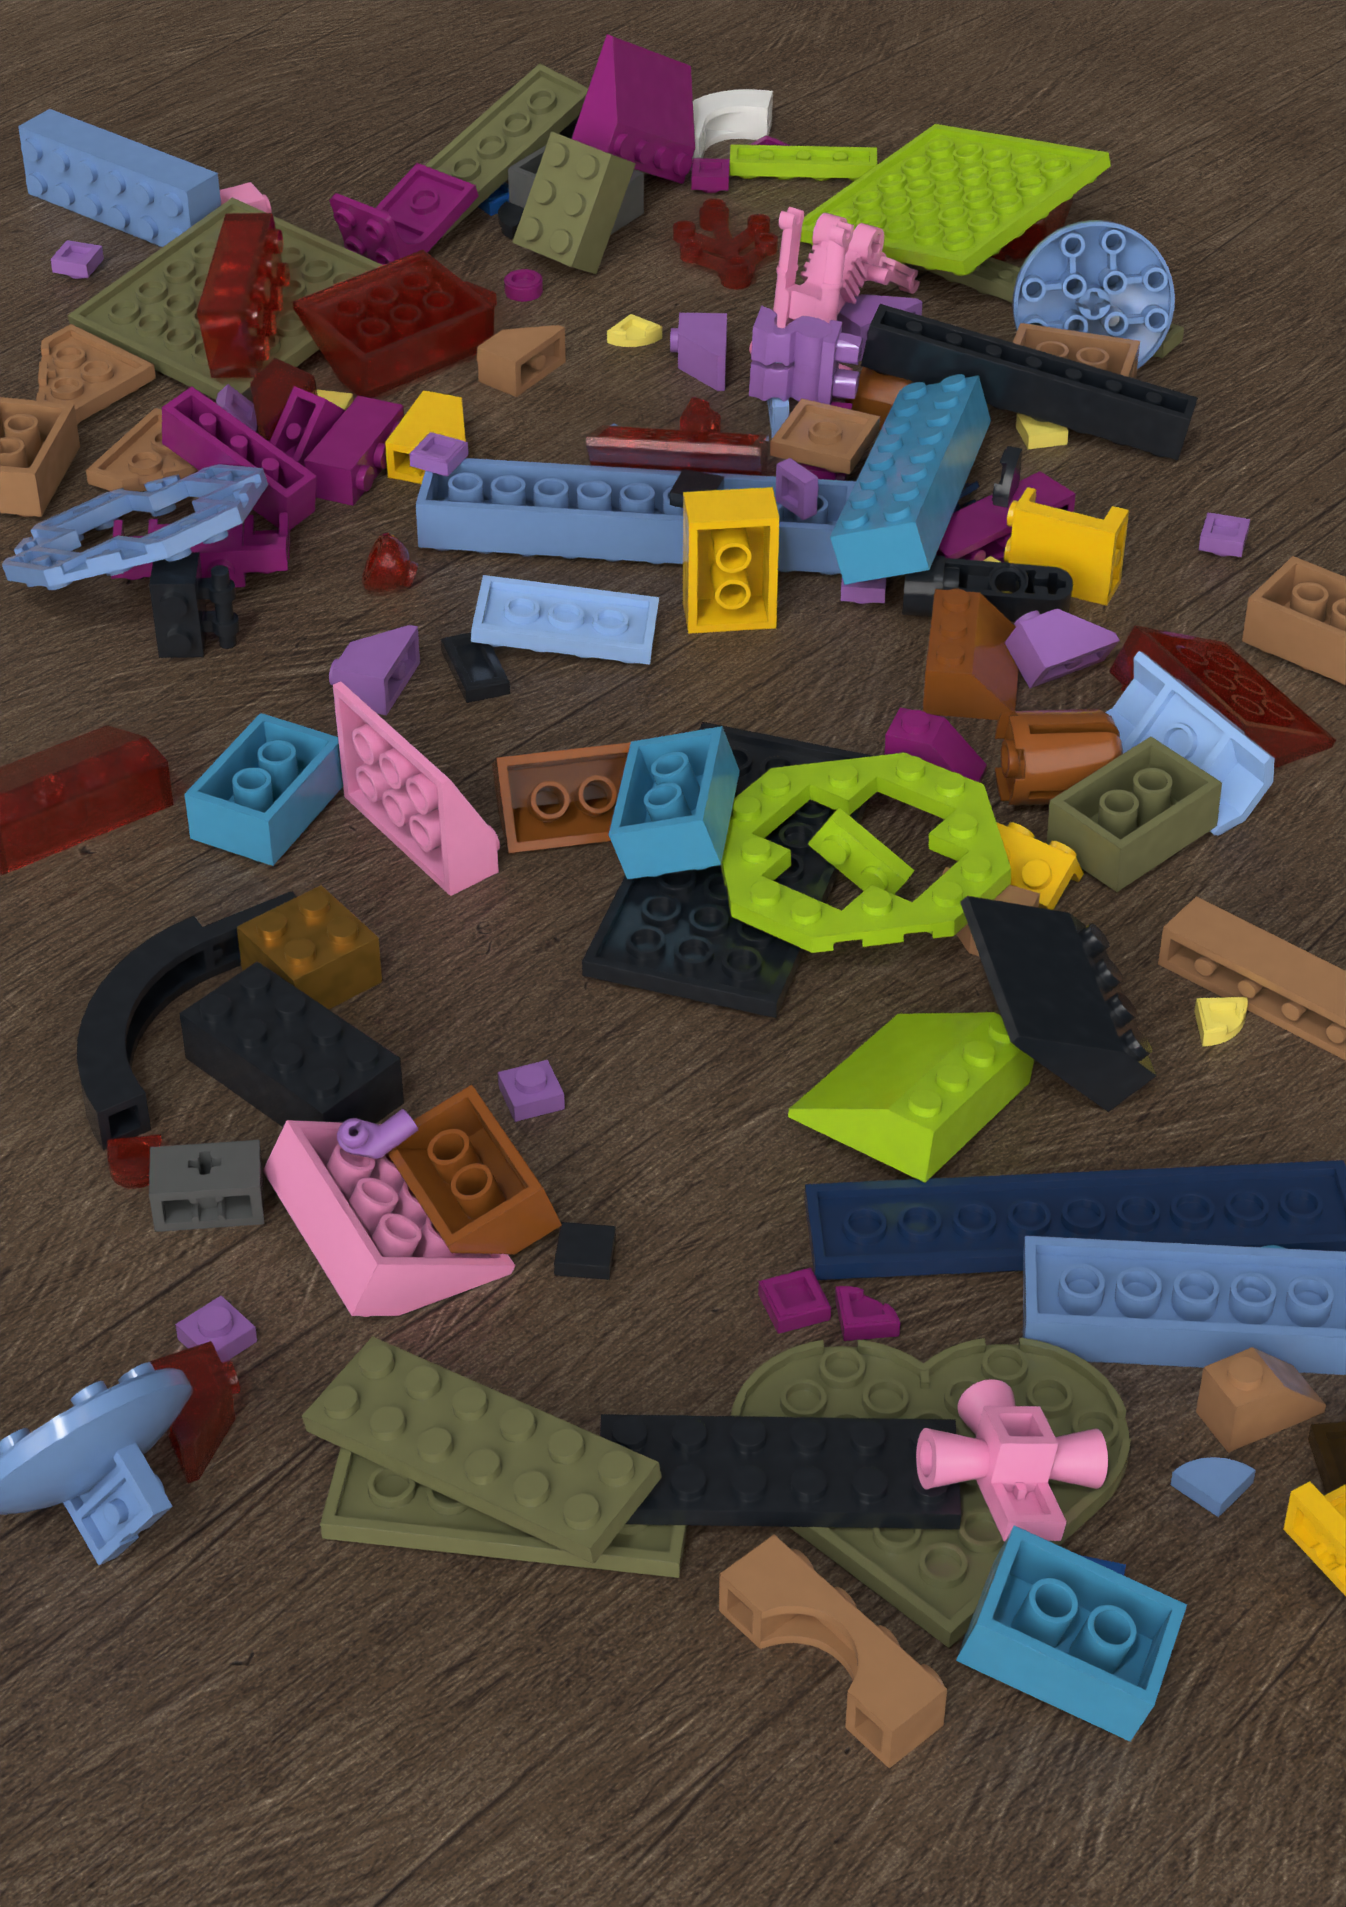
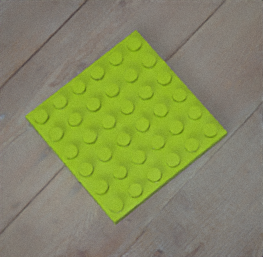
[800,124,1111,276]

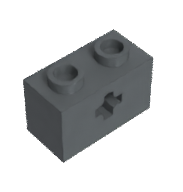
[149,1140,265,1232]

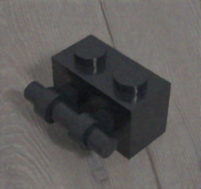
[149,552,240,658]

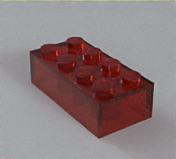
[197,213,290,378]

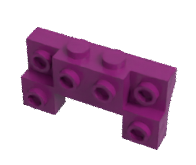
[111,512,290,588]

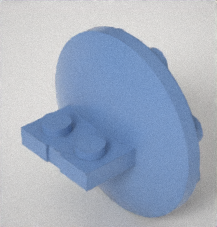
[1012,220,1175,369]
[0,1362,193,1565]

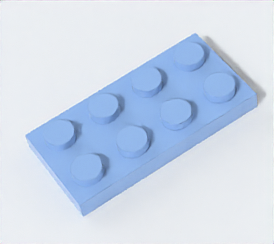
[471,575,659,665]

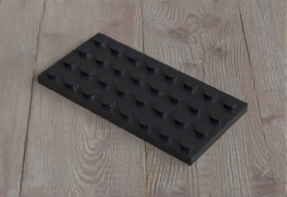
[582,722,873,1018]

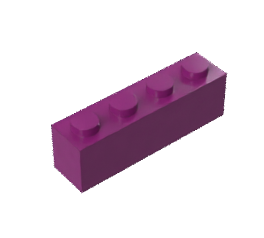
[162,386,317,530]
[936,471,1076,563]

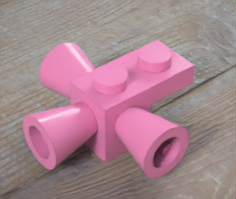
[916,1379,1108,1541]

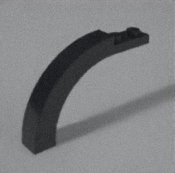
[77,891,297,1151]

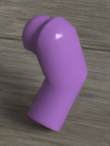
[337,1109,418,1159]

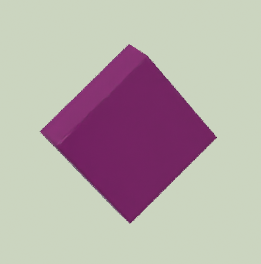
[758,1267,831,1334]

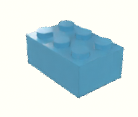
[184,713,343,866]
[609,726,740,879]
[956,1525,1187,1742]

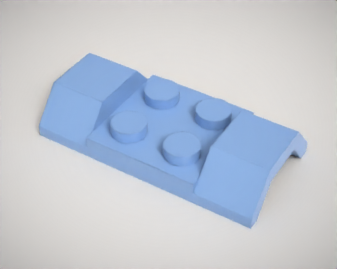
[1105,651,1275,836]

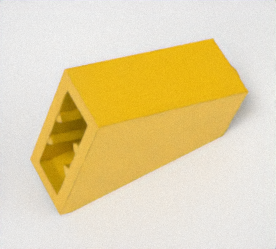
[385,390,467,484]

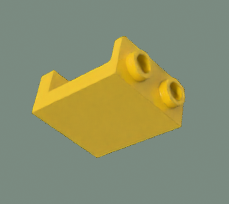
[1004,487,1129,606]

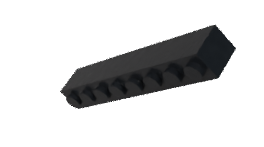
[861,304,1198,460]

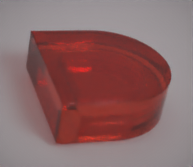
[107,1134,163,1189]

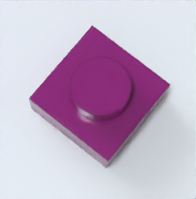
[691,158,730,193]

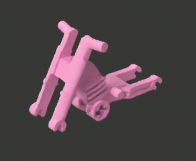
[749,207,920,371]

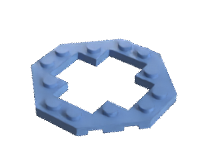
[2,464,268,590]

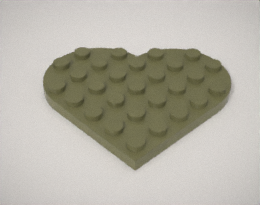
[731,1337,1131,1648]

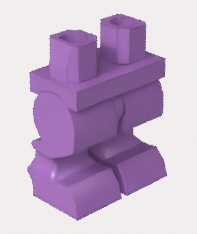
[749,306,863,405]

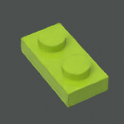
[808,807,915,894]

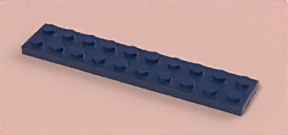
[804,1160,1346,1280]

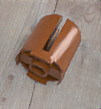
[995,709,1123,806]

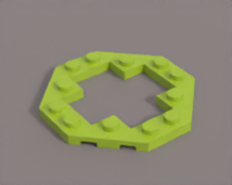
[721,753,1011,953]

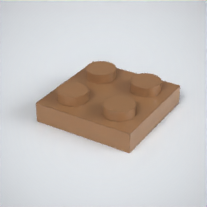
[770,398,880,474]

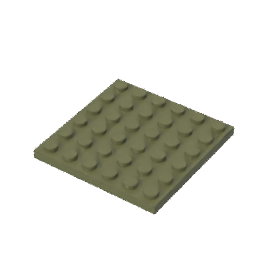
[67,197,403,401]

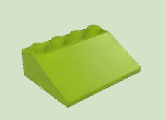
[788,1012,1034,1183]

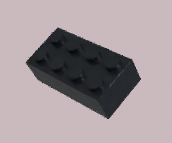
[179,961,404,1127]

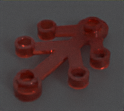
[673,199,778,290]

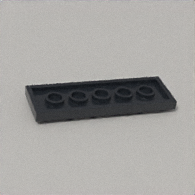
[600,1414,961,1529]

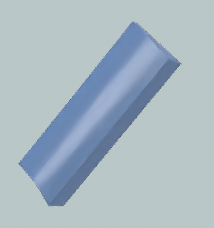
[1023,1236,1346,1375]

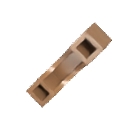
[719,1535,947,1769]

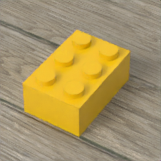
[683,487,779,634]

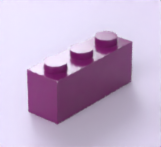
[304,395,404,506]

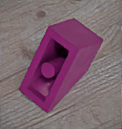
[270,386,346,467]
[884,707,987,783]

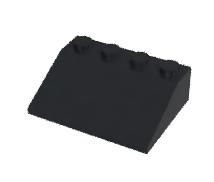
[960,896,1157,1112]

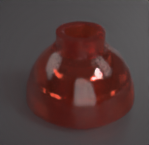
[362,532,418,592]

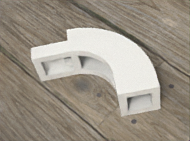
[690,89,773,170]

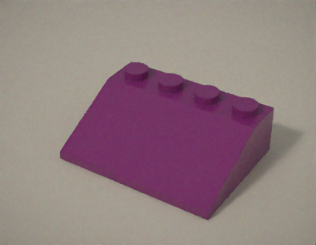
[572,34,695,184]

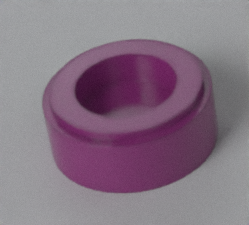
[504,269,543,302]

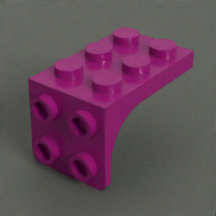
[329,163,479,276]

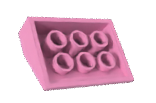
[333,681,500,896]
[263,1120,516,1317]

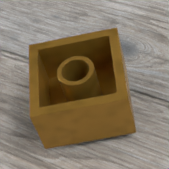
[237,885,382,1009]

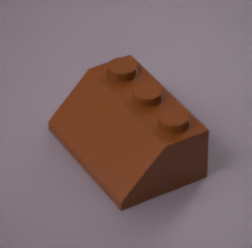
[923,589,1019,720]
[492,742,631,854]
[387,1084,562,1254]

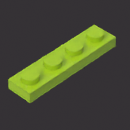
[729,144,877,181]

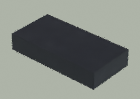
[441,632,510,703]

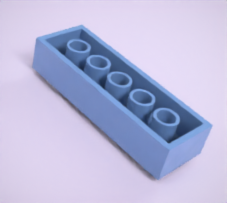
[18,109,221,247]

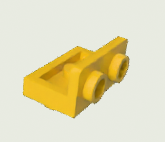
[996,822,1084,910]

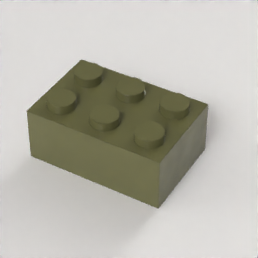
[512,131,636,274]
[1047,736,1222,892]

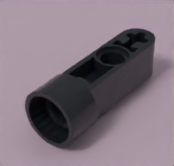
[902,555,1073,622]

